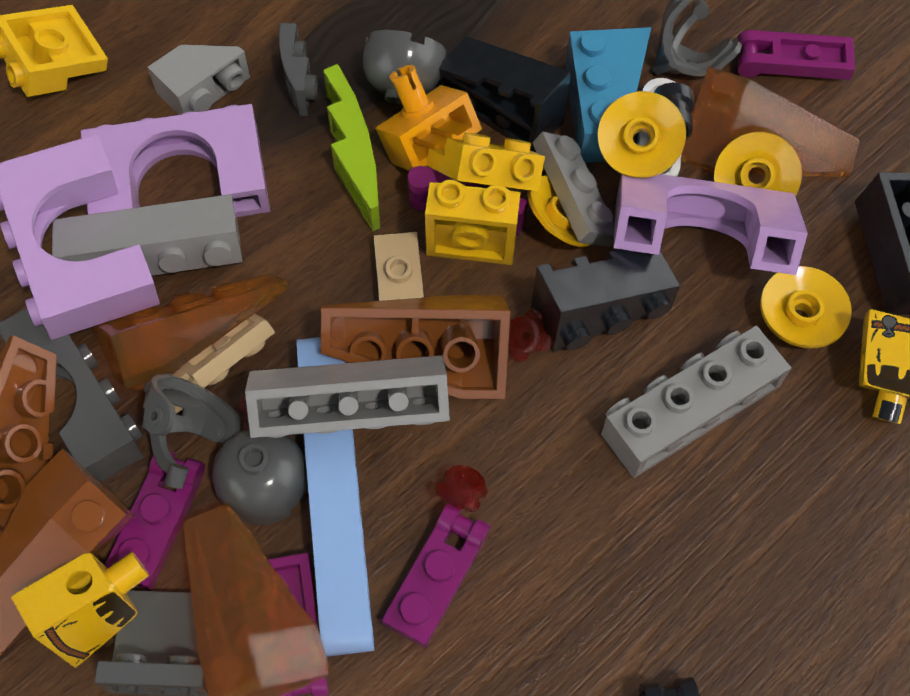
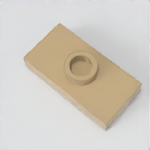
[374,232,424,301]

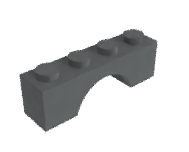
[0,308,144,483]

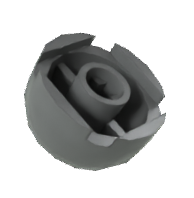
[363,30,447,105]
[212,428,308,526]

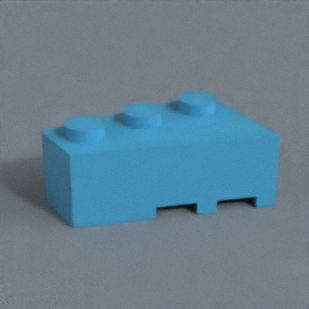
[565,27,651,163]

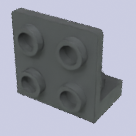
[94,590,224,696]

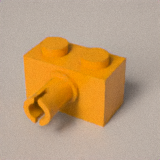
[375,65,482,171]

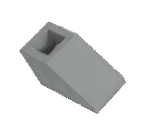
[148,45,250,115]

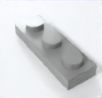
[533,132,614,247]

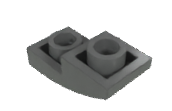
[279,23,318,116]

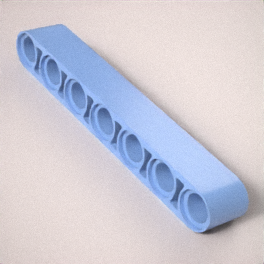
[297,337,375,657]

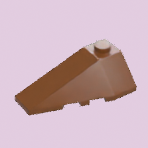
[0,335,57,537]

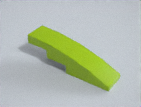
[323,64,380,231]

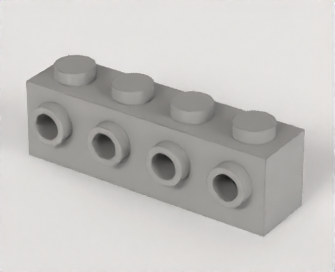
[52,194,243,276]
[601,325,791,479]
[245,355,450,438]

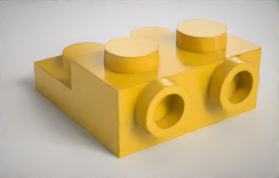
[0,5,108,97]
[426,132,545,191]
[425,180,521,265]

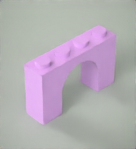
[81,104,271,217]
[0,134,160,340]
[614,174,808,275]

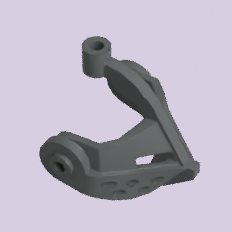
[652,0,742,76]
[142,373,241,489]

